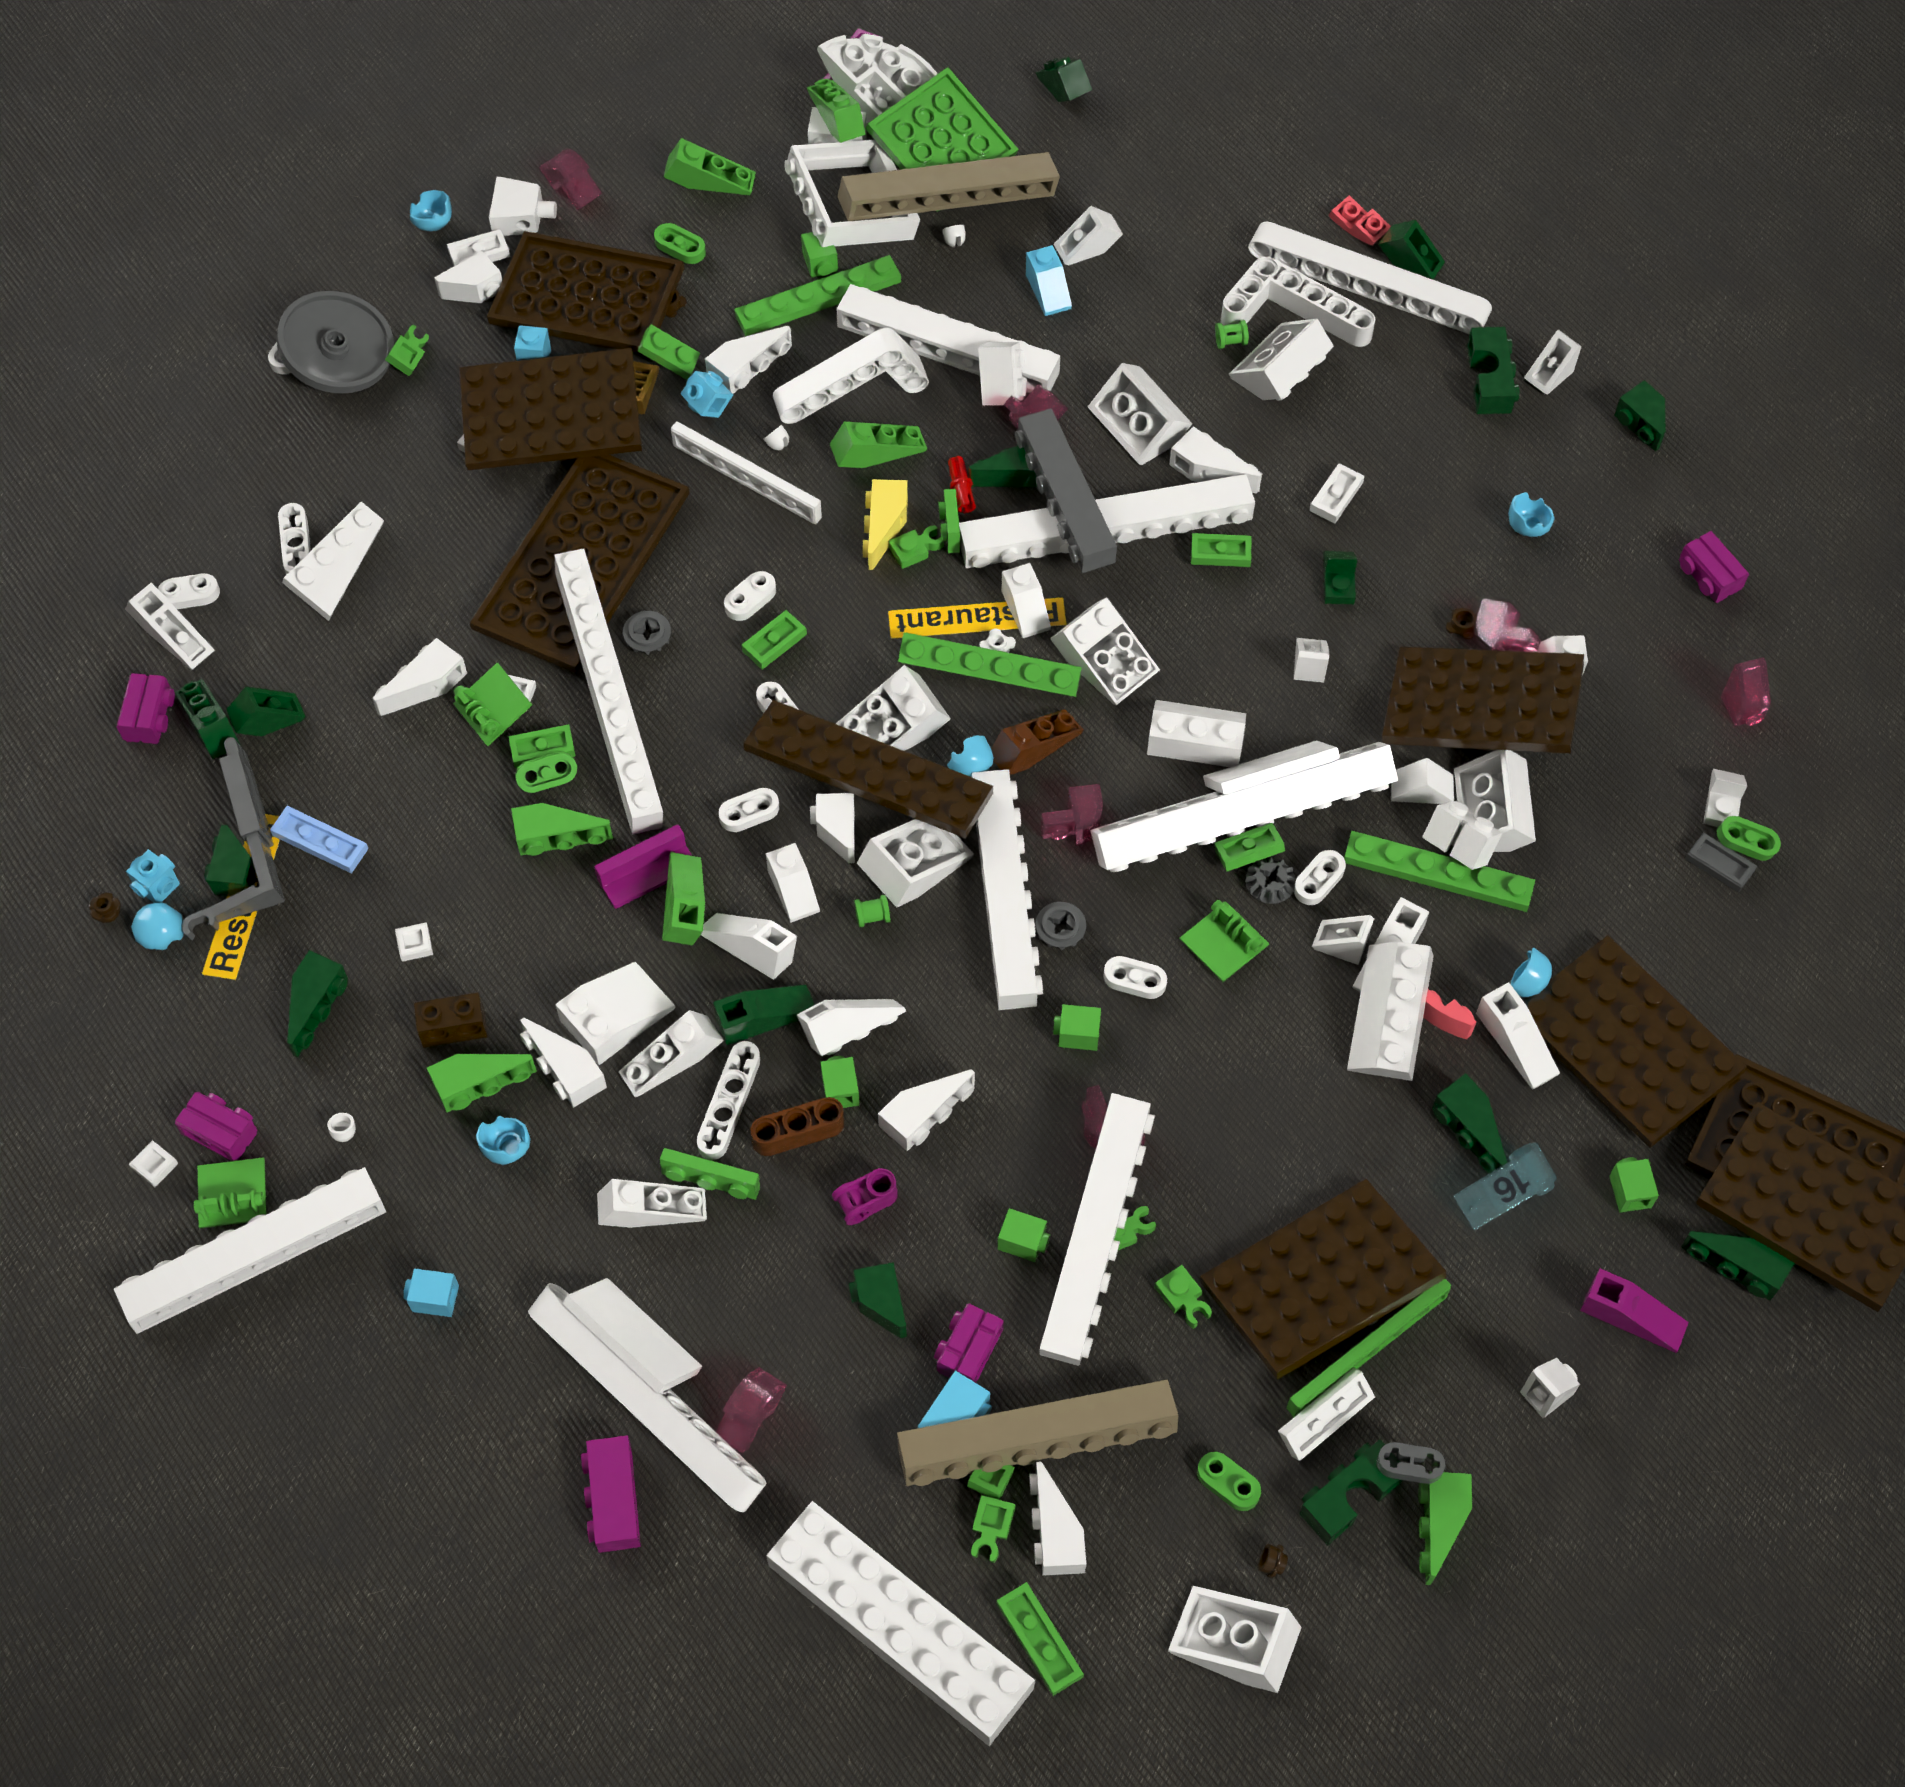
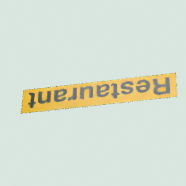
[888,598,1067,639]
[202,814,280,980]

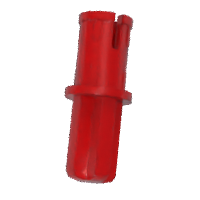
[948,456,976,513]

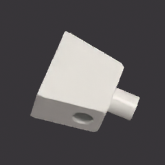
[489,177,557,236]

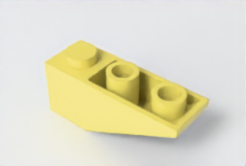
[863,479,908,570]

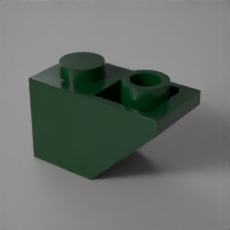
[1036,56,1092,102]
[1614,380,1666,451]
[204,825,257,896]

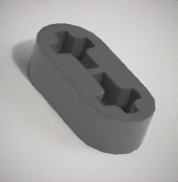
[1377,1442,1446,1484]

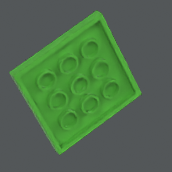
[865,67,1019,212]

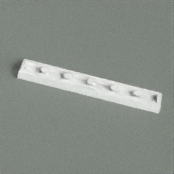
[671,421,822,524]

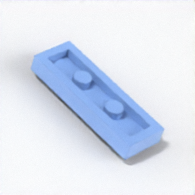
[270,806,368,874]

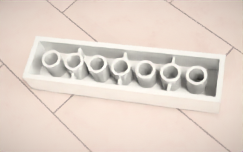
[766,1501,1035,1746]

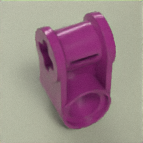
[832,1168,898,1225]

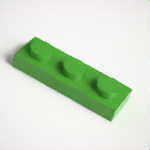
[660,1148,760,1200]
[996,1582,1084,1696]

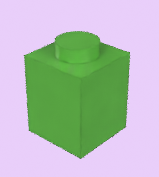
[801,232,838,278]
[1053,1004,1101,1051]
[820,1056,859,1108]
[1609,1157,1659,1213]
[997,1208,1051,1262]

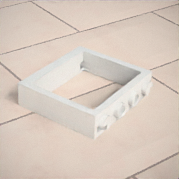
[785,140,920,247]

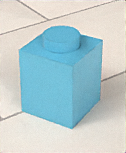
[514,326,551,361]
[404,1269,459,1317]

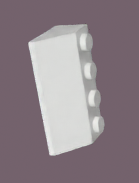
[1347,942,1434,1081]

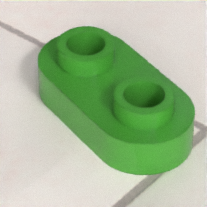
[654,223,706,264]
[515,752,577,793]
[1717,816,1781,861]
[1197,1452,1261,1511]

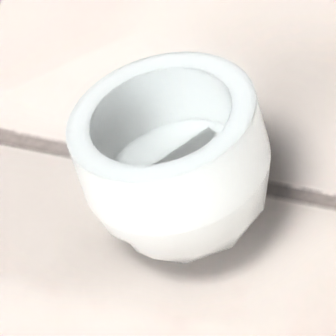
[942,225,966,247]
[764,425,789,450]
[328,1113,356,1142]

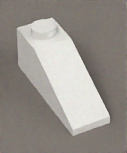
[125,582,215,671]

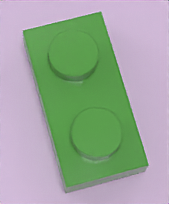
[638,324,700,380]
[938,489,960,553]
[1191,533,1251,567]
[741,610,807,670]
[508,724,576,768]
[1214,823,1285,872]

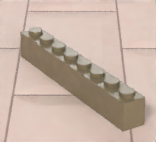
[837,152,1060,221]
[897,1380,1178,1486]

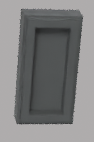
[1685,832,1757,893]

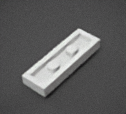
[1278,1368,1375,1461]

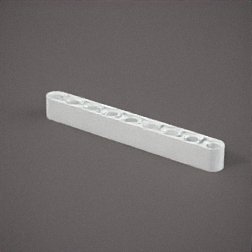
[1248,222,1492,334]
[528,1283,766,1512]

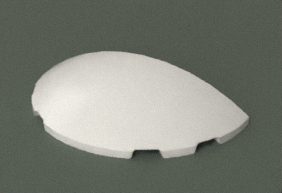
[817,34,937,123]

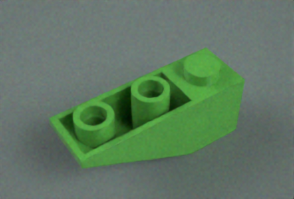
[807,79,866,143]
[664,138,756,195]
[830,421,927,468]
[511,803,613,856]
[662,852,705,945]
[427,1054,537,1113]
[1418,1471,1472,1585]

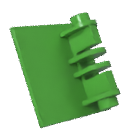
[453,663,532,746]
[1179,900,1269,982]
[194,1157,266,1229]

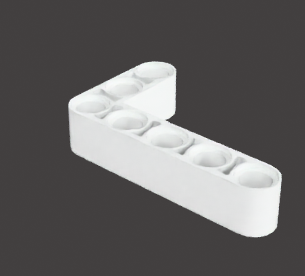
[1221,257,1375,347]
[773,328,929,424]

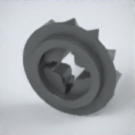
[623,611,672,655]
[1245,856,1296,904]
[1035,902,1086,950]

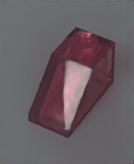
[1721,657,1771,727]

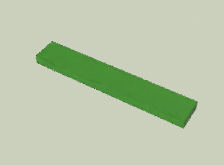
[1286,1279,1451,1417]

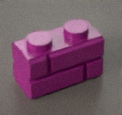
[1679,531,1749,603]
[116,673,175,744]
[175,1092,257,1161]
[934,1304,1004,1383]

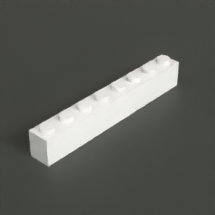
[837,284,1060,398]
[972,769,1043,1010]
[1040,1093,1155,1366]
[114,1167,386,1334]

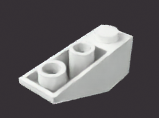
[705,326,792,394]
[1169,426,1262,493]
[372,638,467,716]
[1352,897,1429,992]
[701,913,797,980]
[1476,982,1560,1090]
[797,999,906,1056]
[618,1010,724,1097]
[520,1018,607,1108]
[878,1069,975,1151]
[597,1179,707,1228]
[1029,1462,1086,1575]

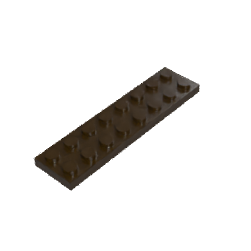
[743,700,993,839]

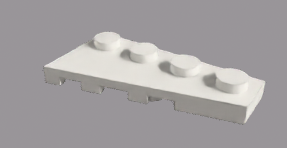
[282,502,384,621]

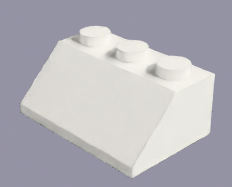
[1229,318,1334,401]
[1088,363,1192,465]
[1147,700,1246,767]
[1454,750,1536,852]

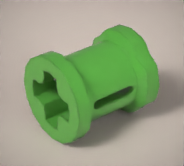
[1215,319,1249,349]
[854,894,891,928]

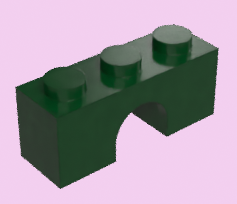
[1467,327,1520,414]
[1299,1440,1404,1546]

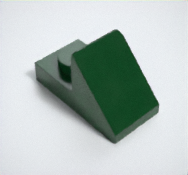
[1323,551,1358,605]

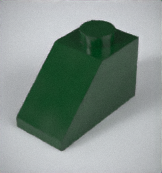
[1379,219,1445,280]
[226,686,305,736]
[849,1262,907,1338]

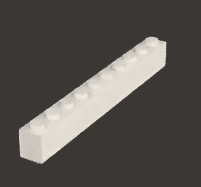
[959,474,1255,568]
[555,549,663,835]
[1090,742,1398,872]

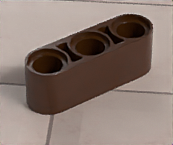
[751,1097,844,1156]

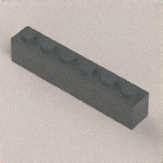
[1015,408,1117,573]

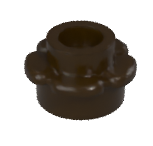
[89,892,121,923]
[1258,1544,1288,1578]

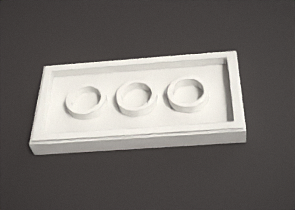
[1203,740,1340,795]
[562,1278,702,1394]

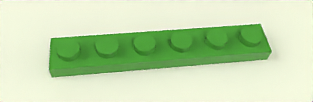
[734,255,901,336]
[898,632,1082,697]
[1344,831,1535,912]

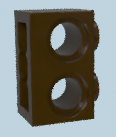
[414,992,488,1048]

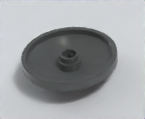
[277,291,394,393]

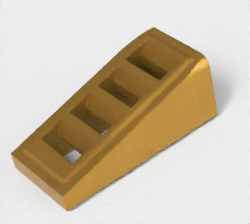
[634,361,659,414]

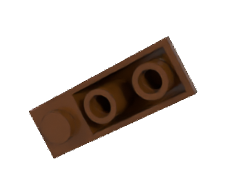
[991,709,1084,775]

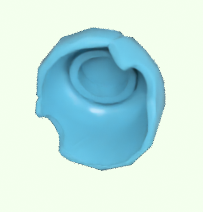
[410,190,452,231]
[1508,492,1554,537]
[947,735,994,777]
[131,903,184,950]
[1511,948,1552,997]
[476,1116,531,1165]

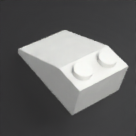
[857,819,974,908]
[555,962,675,1065]
[1168,1586,1301,1693]

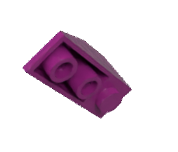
[1580,1268,1689,1353]

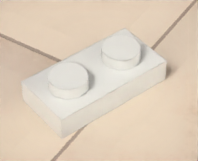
[447,229,510,266]
[1309,463,1364,523]

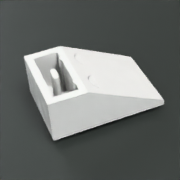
[1050,597,1160,705]
[836,665,951,751]

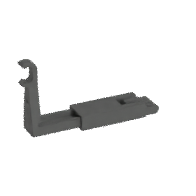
[182,737,285,941]

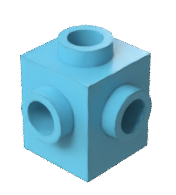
[680,371,733,418]
[126,849,180,903]

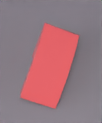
[1329,195,1391,246]
[1423,989,1476,1039]

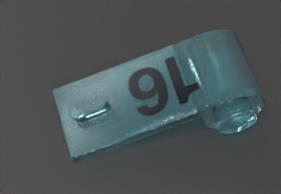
[1453,1142,1557,1230]

